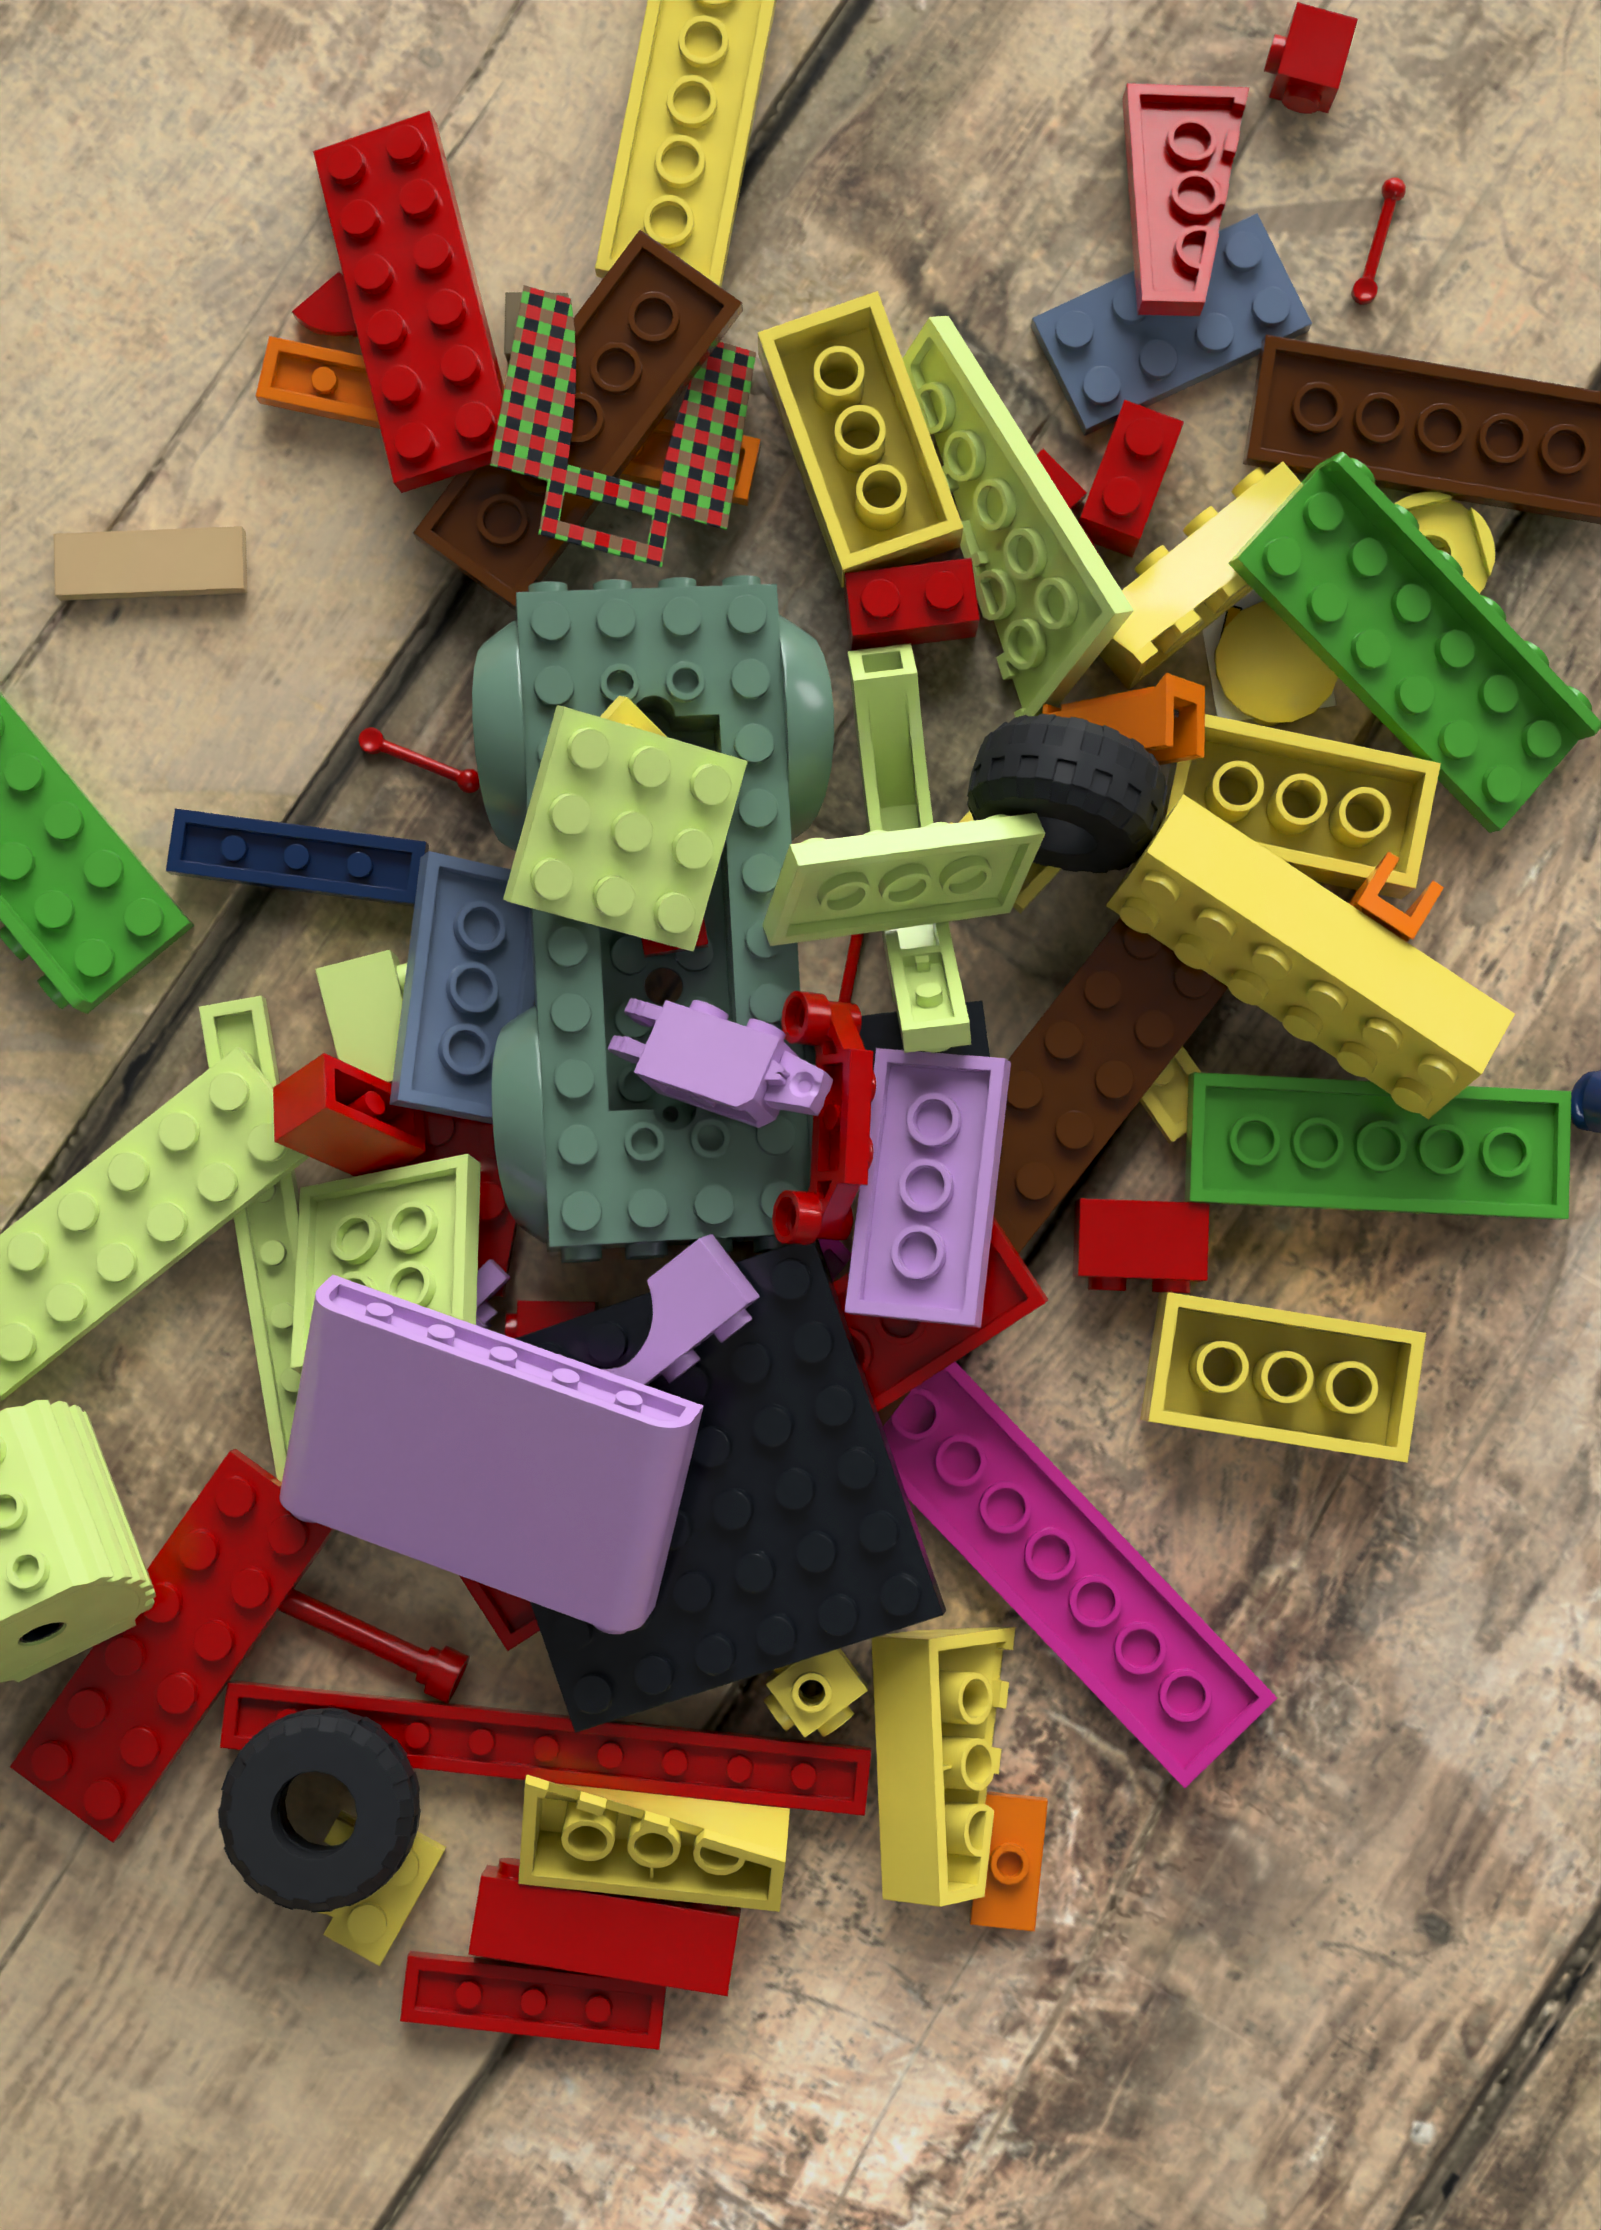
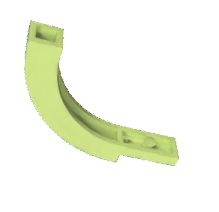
[848,643,971,1053]

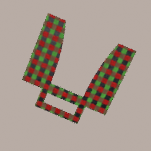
[490,285,756,567]

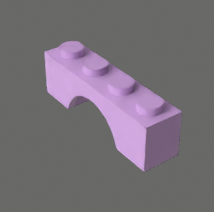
[559,1234,760,1385]

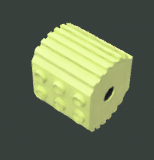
[0,1400,156,1683]

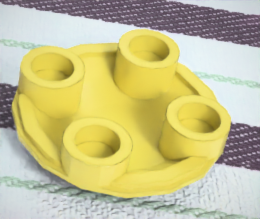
[1214,601,1338,726]

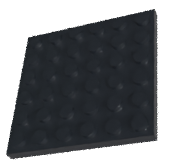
[514,1239,946,1733]

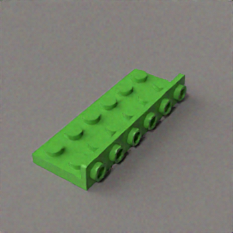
[1228,452,1601,833]
[0,692,194,1014]

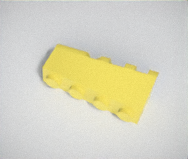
[1099,461,1301,691]
[871,1627,1016,1907]
[518,1775,790,1912]

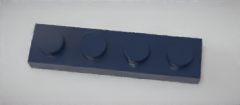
[166,808,429,907]

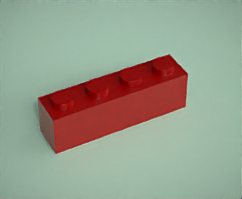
[468,1858,741,1997]

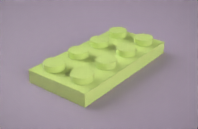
[763,813,1045,946]

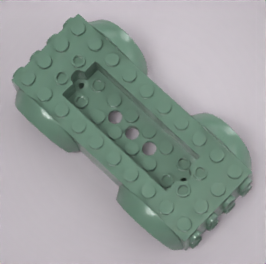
[472,575,834,1263]

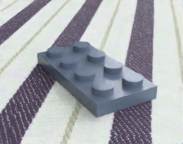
[1031,213,1312,436]
[389,851,535,1124]

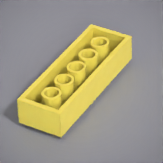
[1106,794,1515,1120]

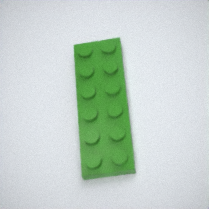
[1185,1072,1571,1220]

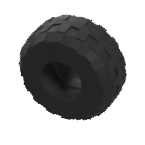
[967,714,1168,873]
[218,1708,421,1913]

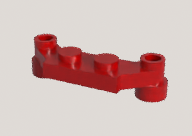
[772,991,876,1245]

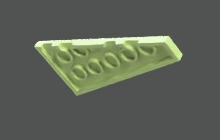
[902,316,1134,717]

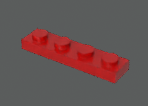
[400,1951,667,2050]

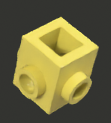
[763,1648,868,1738]

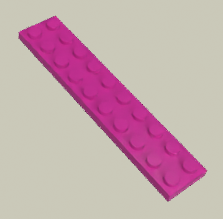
[819,1239,1277,1788]

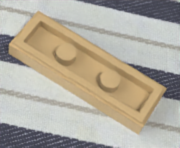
[53,526,247,601]

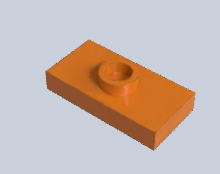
[969,1791,1048,1932]

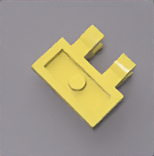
[318,1810,446,1966]

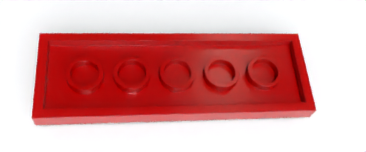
[313,111,504,493]
[10,1449,335,1843]

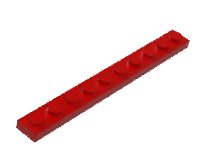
[220,1680,872,1816]

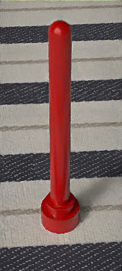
[279,1589,470,1704]

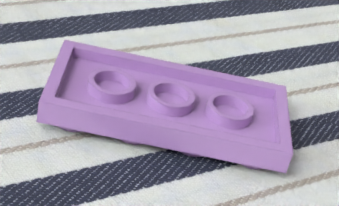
[845,1048,1011,1328]

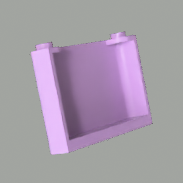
[279,1275,703,1634]

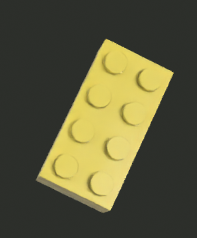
[757,291,963,588]
[1160,714,1441,899]
[1140,1292,1426,1463]

